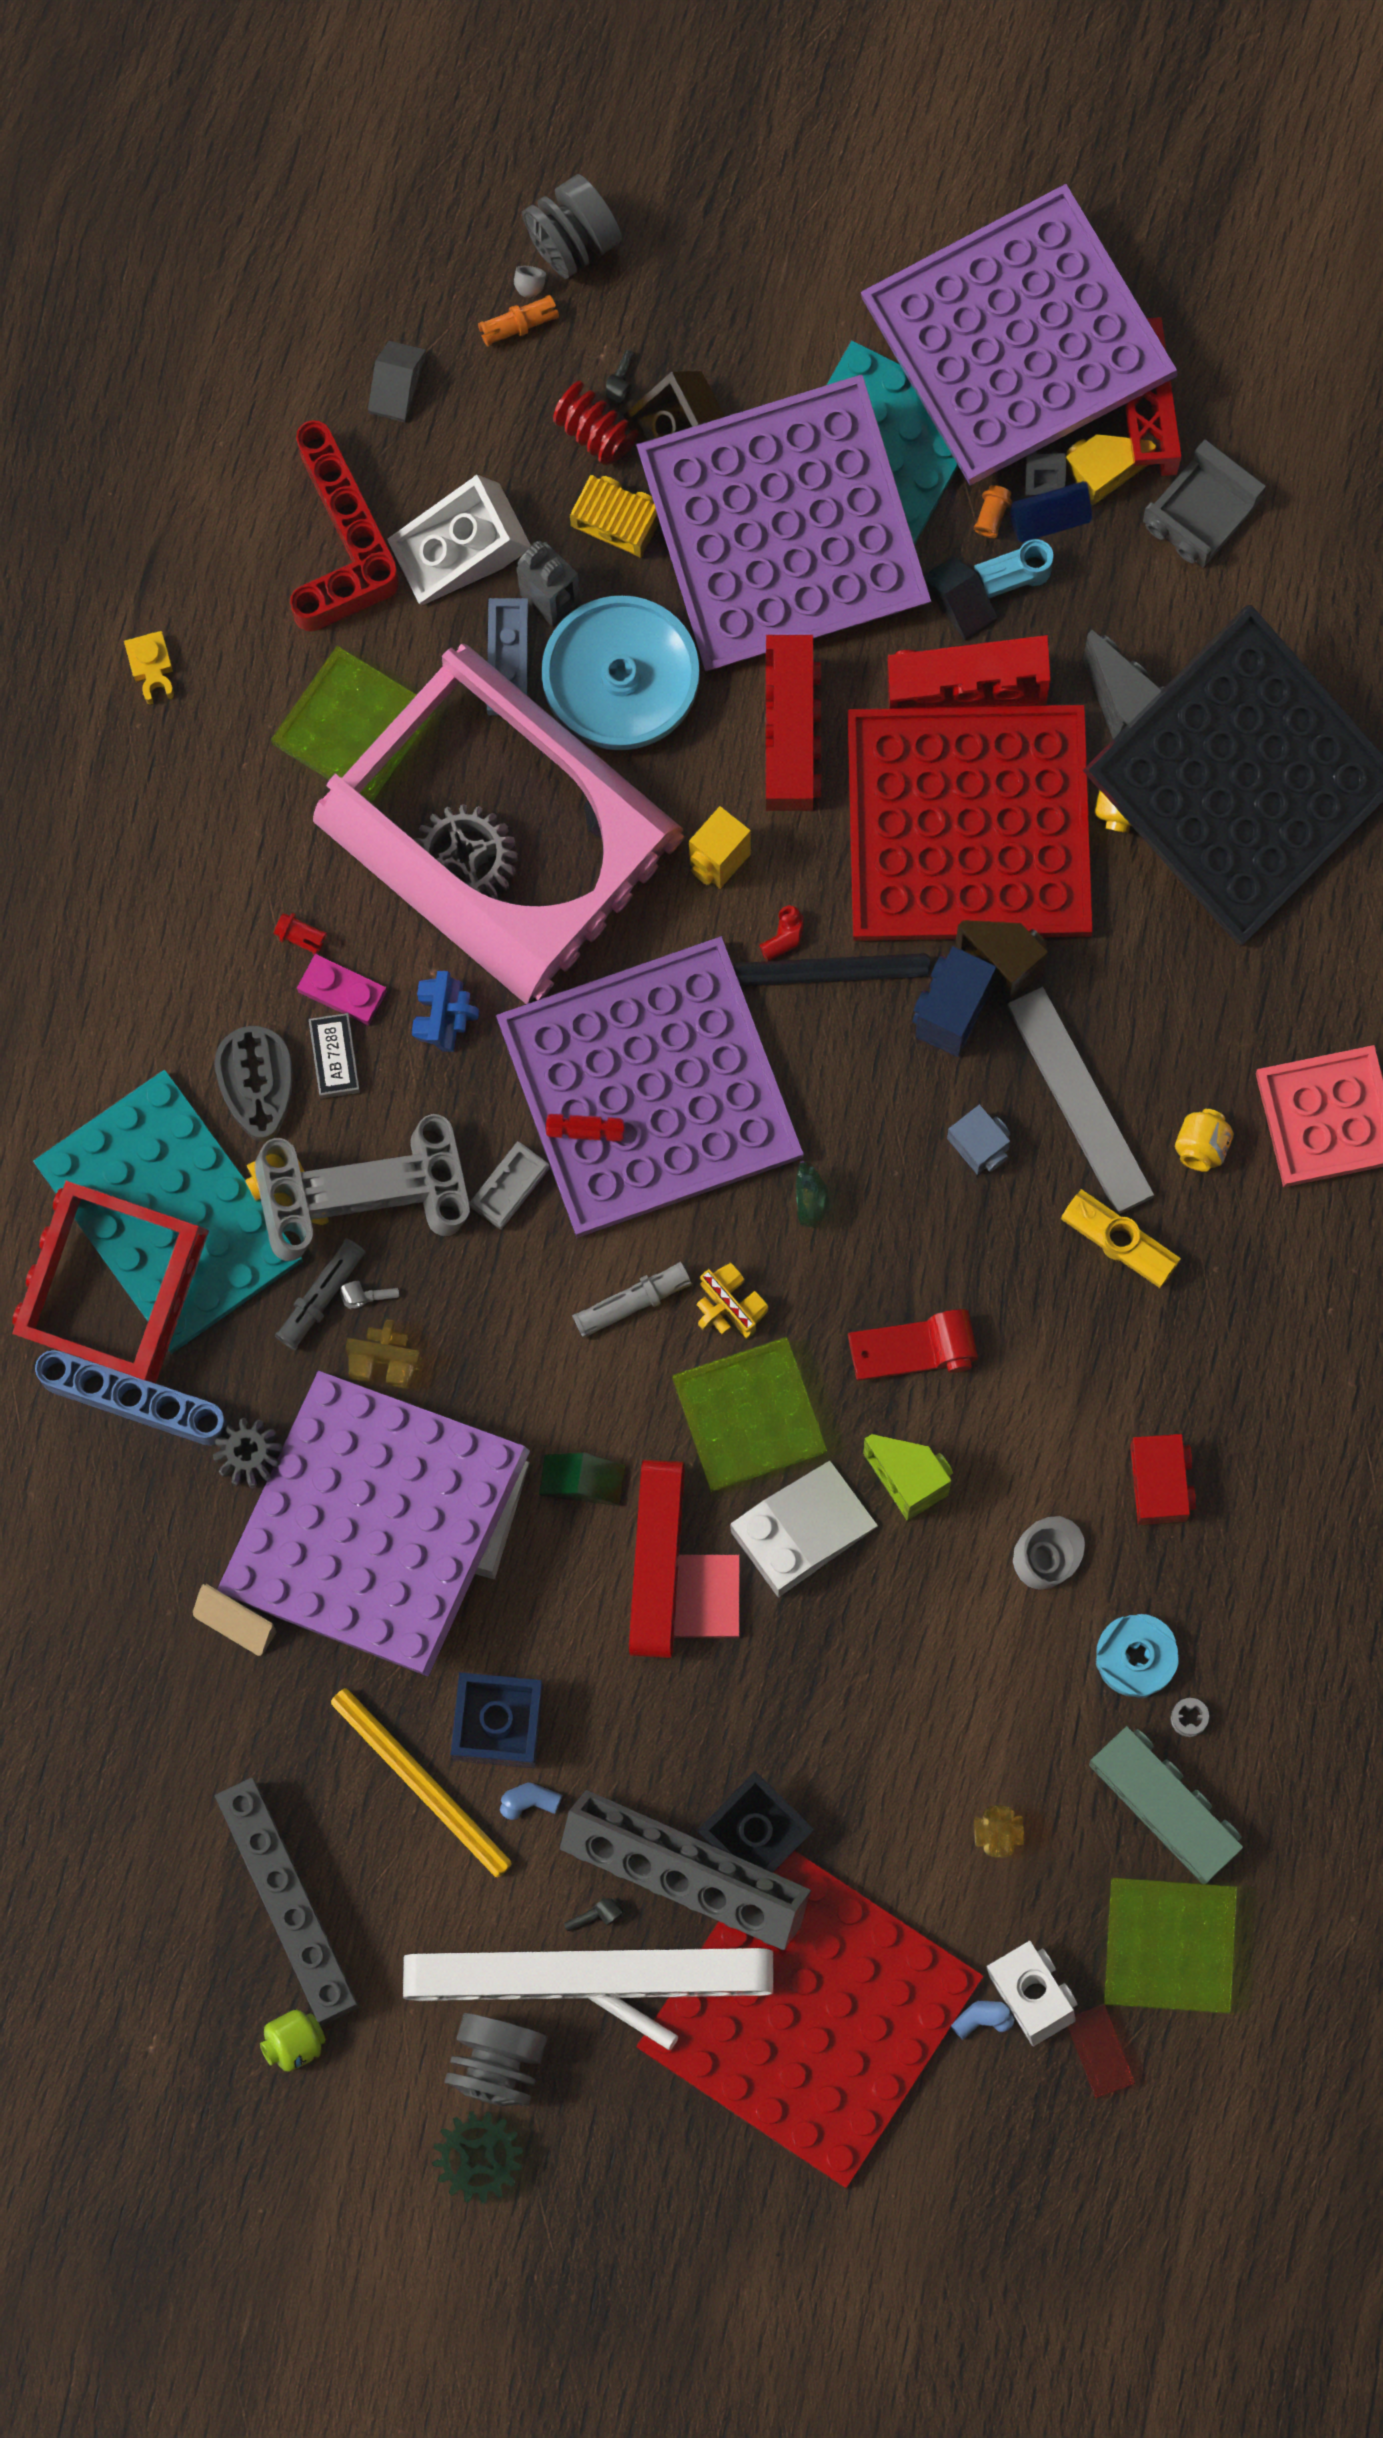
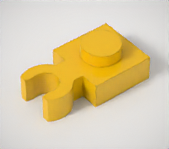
[124,631,174,705]

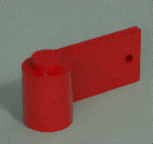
[848,1309,978,1381]

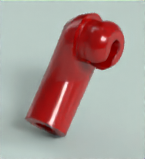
[759,905,805,961]

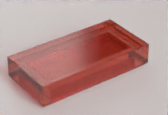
[1067,2004,1135,2099]

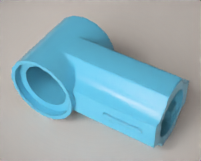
[974,539,1054,598]

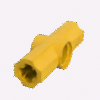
[1061,1189,1181,1288]

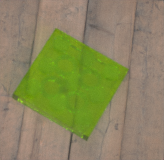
[271,646,435,803]
[672,1337,827,1492]
[1104,1878,1237,2014]

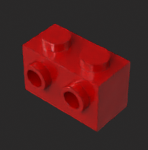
[1130,1434,1196,1525]

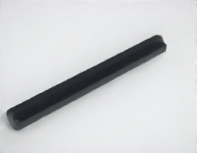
[733,953,930,986]

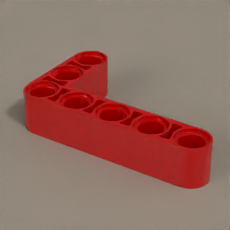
[290,420,399,631]

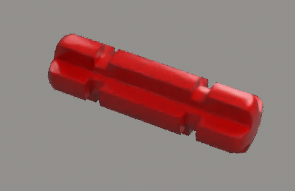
[545,1114,625,1141]

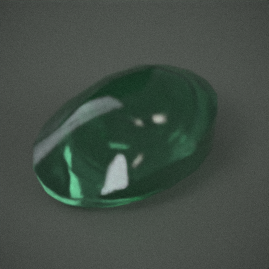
[795,1161,829,1229]

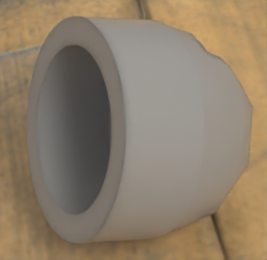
[514,266,546,298]

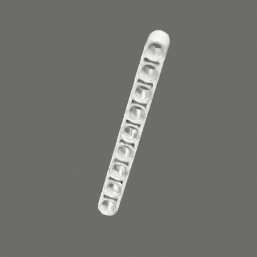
[403,1948,773,2001]

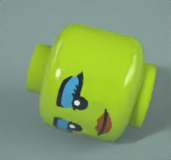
[260,2009,325,2072]

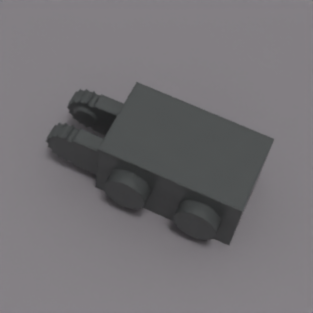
[516,540,581,627]

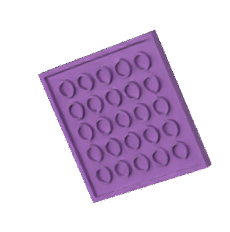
[861,184,1177,485]
[637,374,931,672]
[496,936,804,1238]
[217,1371,530,1676]

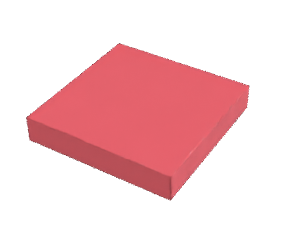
[674,1555,739,1638]

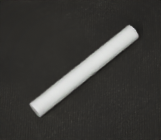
[588,1994,678,2050]

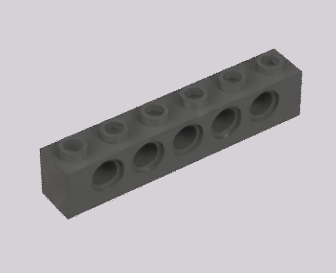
[214,1777,360,2026]
[560,1790,811,1950]

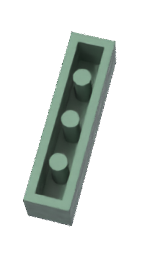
[1089,1726,1243,1885]

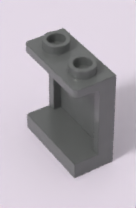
[1143,440,1266,568]

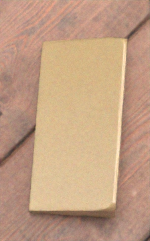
[193,1584,277,1656]

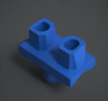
[412,971,480,1052]

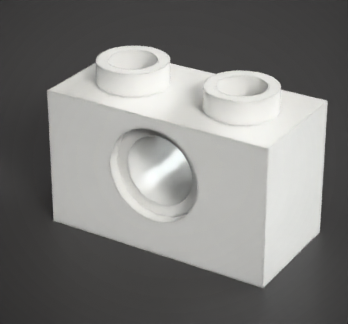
[987,1941,1078,2047]

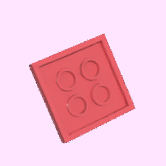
[1256,1045,1383,1188]

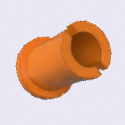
[973,485,1013,538]

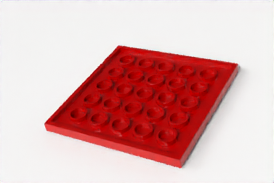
[848,705,1092,941]
[636,1850,983,2189]

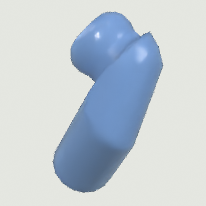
[951,2001,1014,2040]

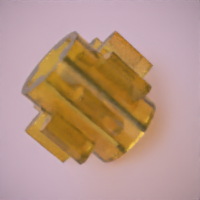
[974,1805,1024,1857]

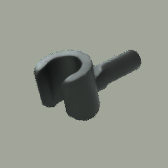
[605,350,634,404]
[564,1898,624,1932]

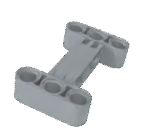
[255,1114,470,1261]

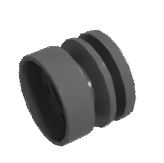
[522,174,622,279]
[444,2013,548,2107]

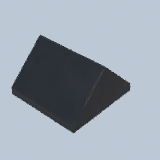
[696,1771,814,1873]

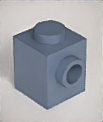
[947,1104,1011,1175]

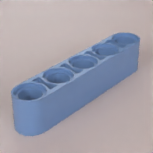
[35,1350,228,1445]

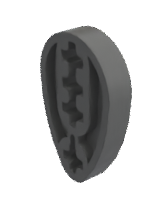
[214,1026,293,1142]

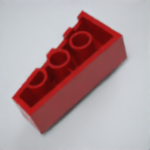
[887,635,1050,709]

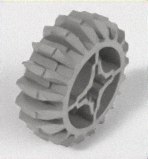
[413,804,518,900]

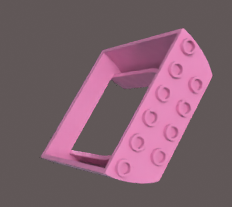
[313,644,685,1004]

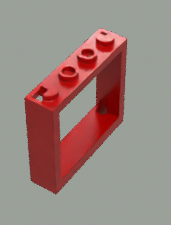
[12,1181,209,1383]

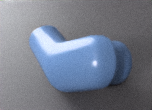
[500,1783,563,1820]

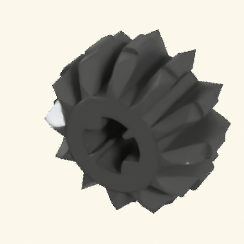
[213,1418,283,1488]

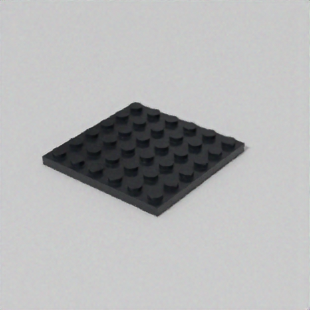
[1083,605,1383,945]

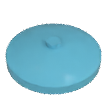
[542,595,699,750]

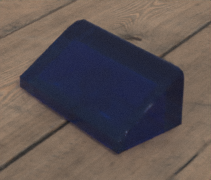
[1010,481,1092,543]

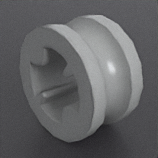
[1171,1698,1209,1737]

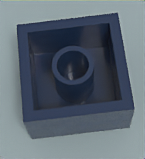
[912,946,996,1058]
[450,1672,544,1768]

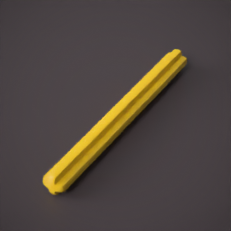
[331,1688,512,1877]

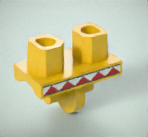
[696,1263,768,1339]

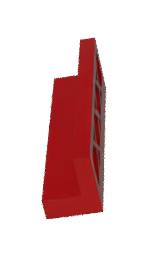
[1125,317,1181,476]

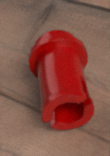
[273,913,327,955]

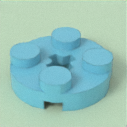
[1096,1614,1178,1698]

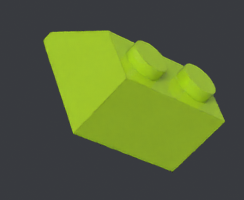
[863,1434,953,1521]

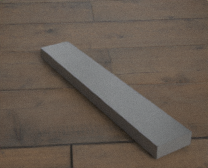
[1007,987,1154,1215]

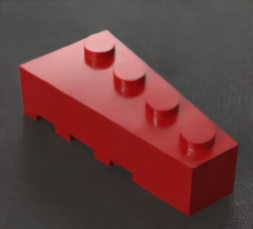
[766,635,821,811]

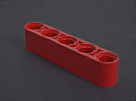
[629,1460,685,1658]

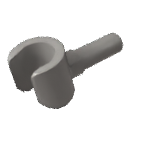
[340,1281,399,1310]

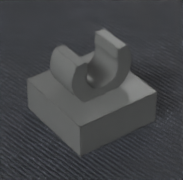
[1025,451,1066,495]

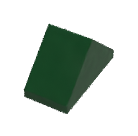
[539,1452,625,1506]

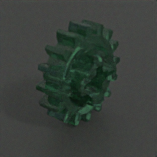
[432,2111,524,2204]

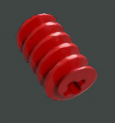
[553,380,639,465]

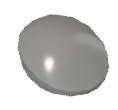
[1013,1516,1085,1590]

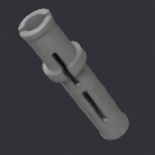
[572,1262,692,1339]

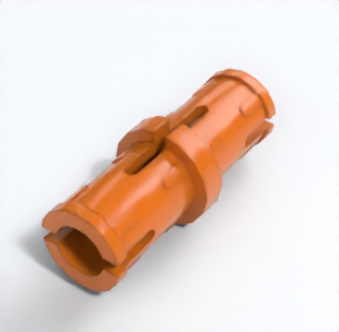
[478,295,559,346]

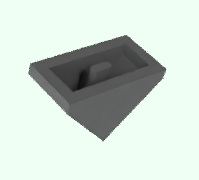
[368,341,426,423]

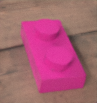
[297,954,387,1026]

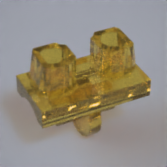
[345,1319,422,1389]

